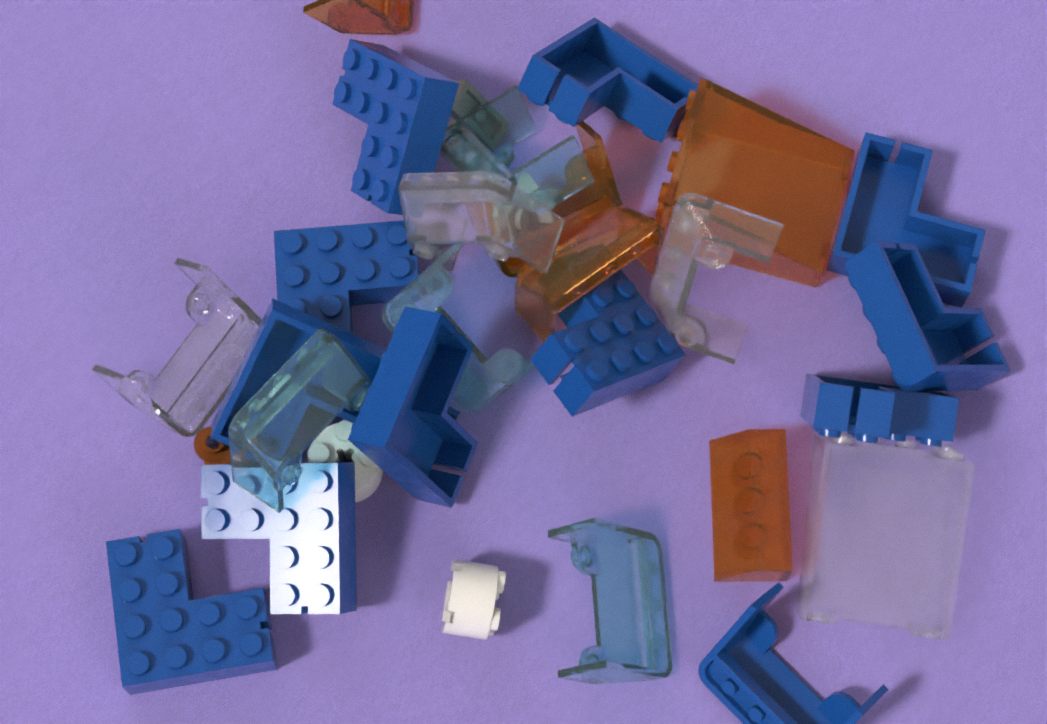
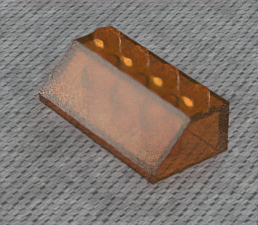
[709,429,792,582]

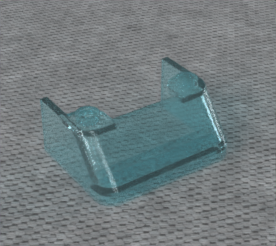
[439,85,595,214]
[382,236,541,413]
[228,328,372,513]
[548,518,672,684]

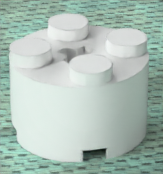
[308,420,383,502]
[441,559,506,640]

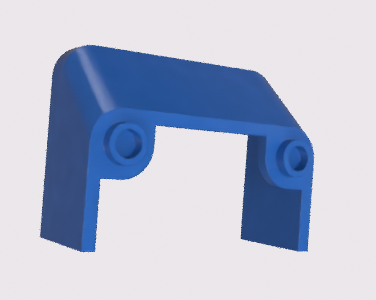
[698,582,889,724]

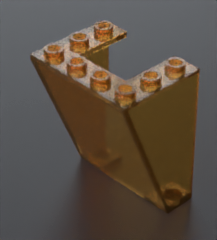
[653,78,855,288]

